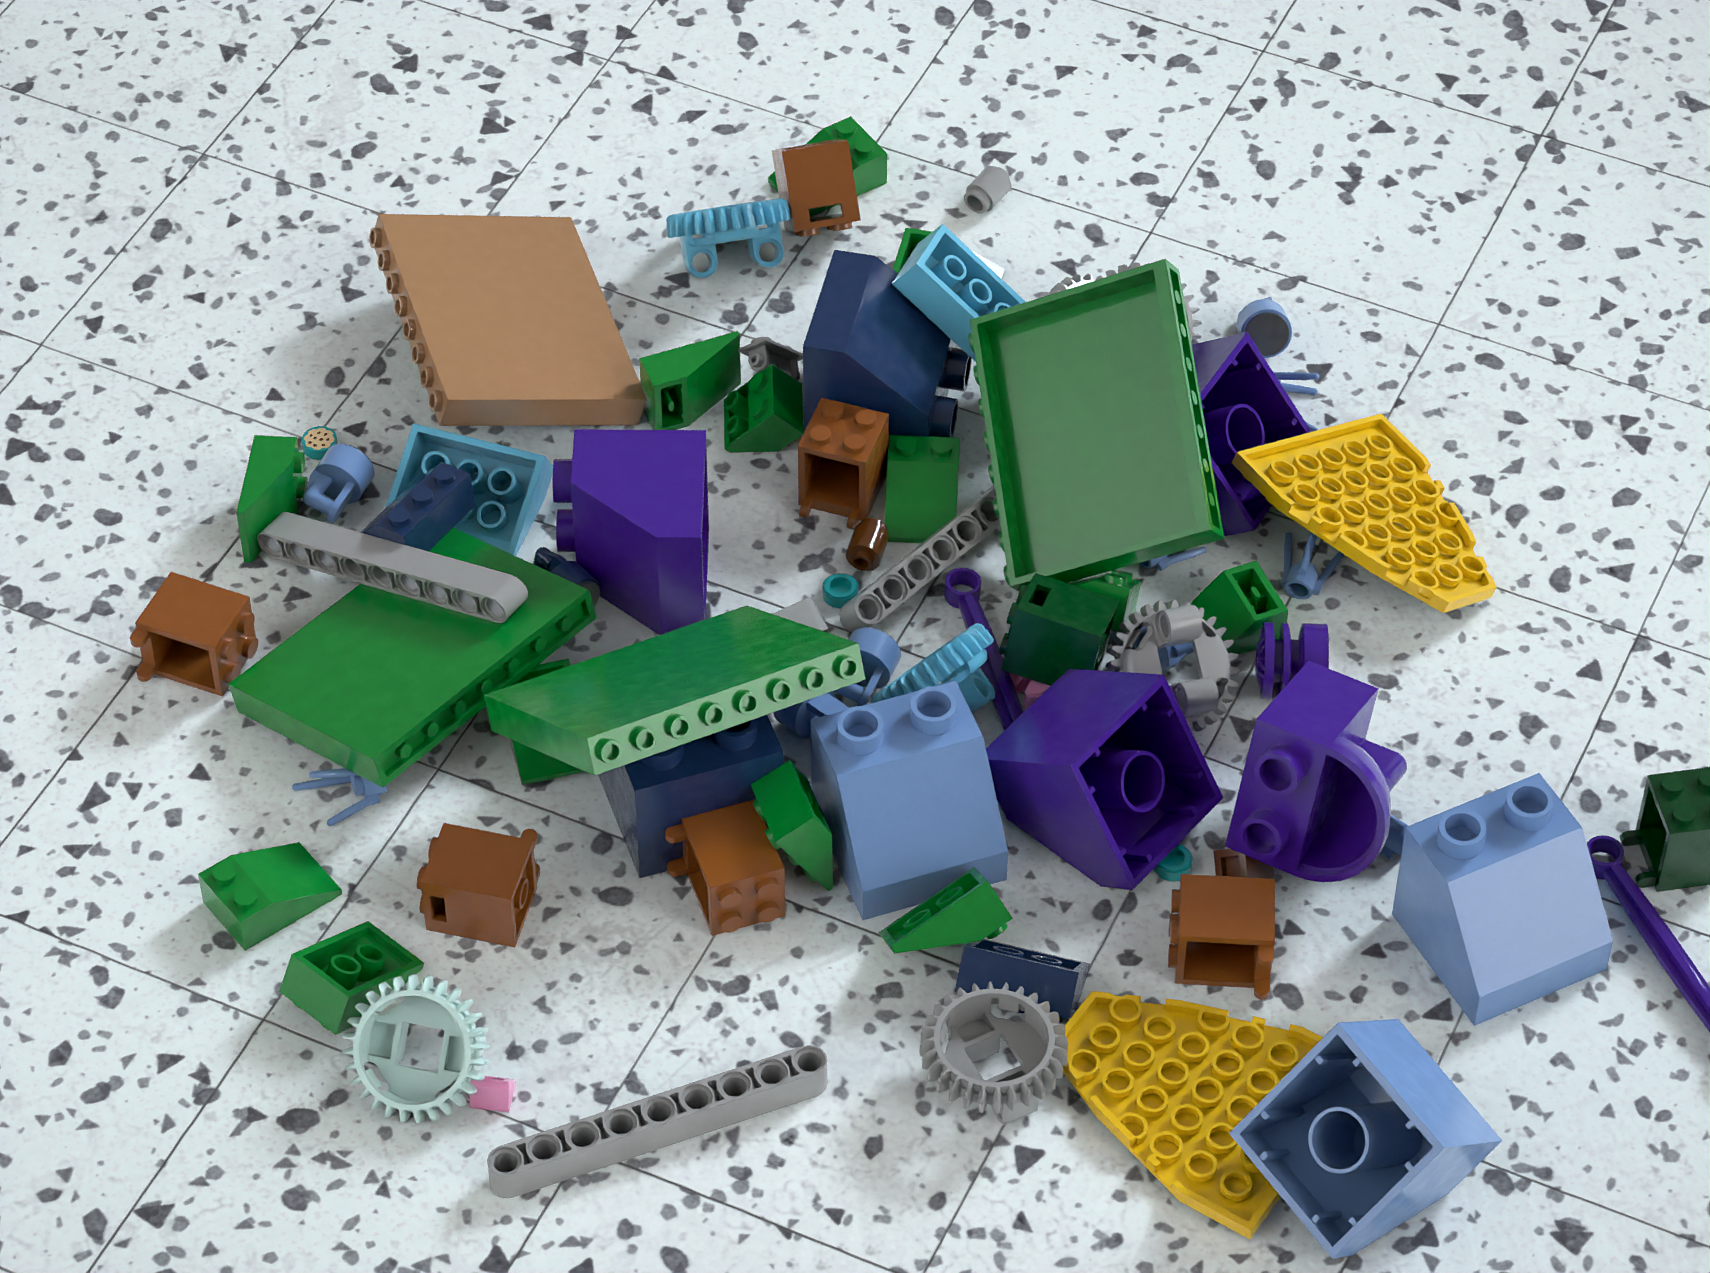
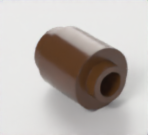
[845,518,889,571]

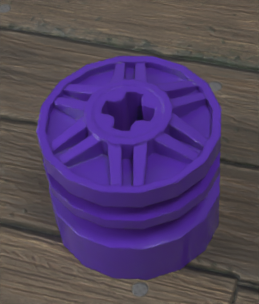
[1255,622,1329,699]

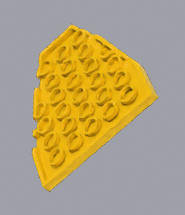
[1232,413,1497,613]
[1063,991,1323,1239]

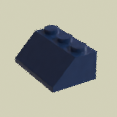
[360,462,476,551]
[954,939,1090,1023]

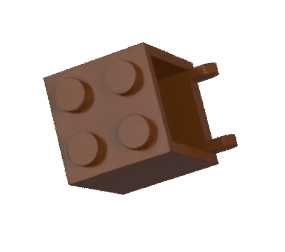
[772,139,861,237]
[798,398,889,530]
[130,572,258,697]
[665,799,785,936]
[417,823,540,948]
[1168,874,1275,999]

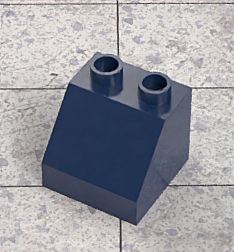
[803,250,972,438]
[598,715,784,878]

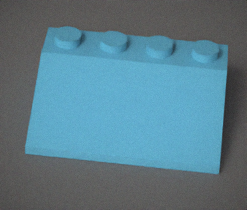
[385,423,553,556]

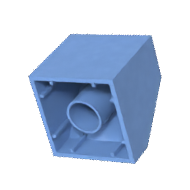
[811,681,1008,921]
[1392,773,1613,1026]
[1229,1019,1503,1259]

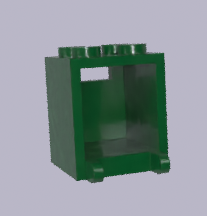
[999,573,1119,686]
[1619,767,1710,892]

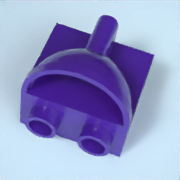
[1225,661,1407,882]

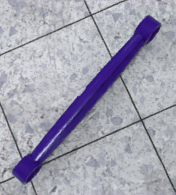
[944,568,1024,730]
[1587,835,1710,1032]

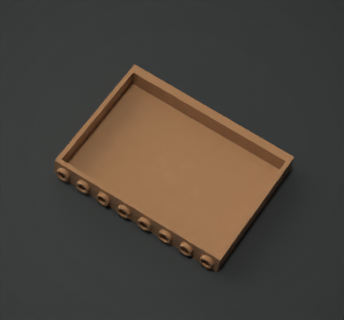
[369,214,647,426]

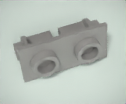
[738,337,803,381]

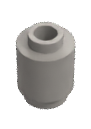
[964,166,1011,214]

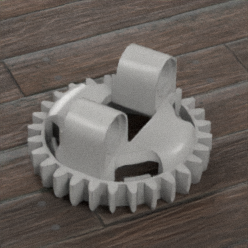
[1105,599,1240,732]
[920,981,1068,1125]

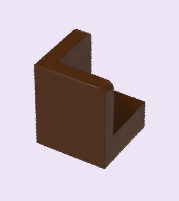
[1213,849,1274,879]

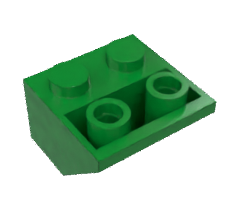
[724,364,804,453]
[1191,561,1288,655]

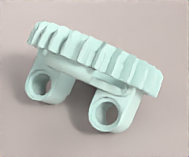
[342,974,490,1123]

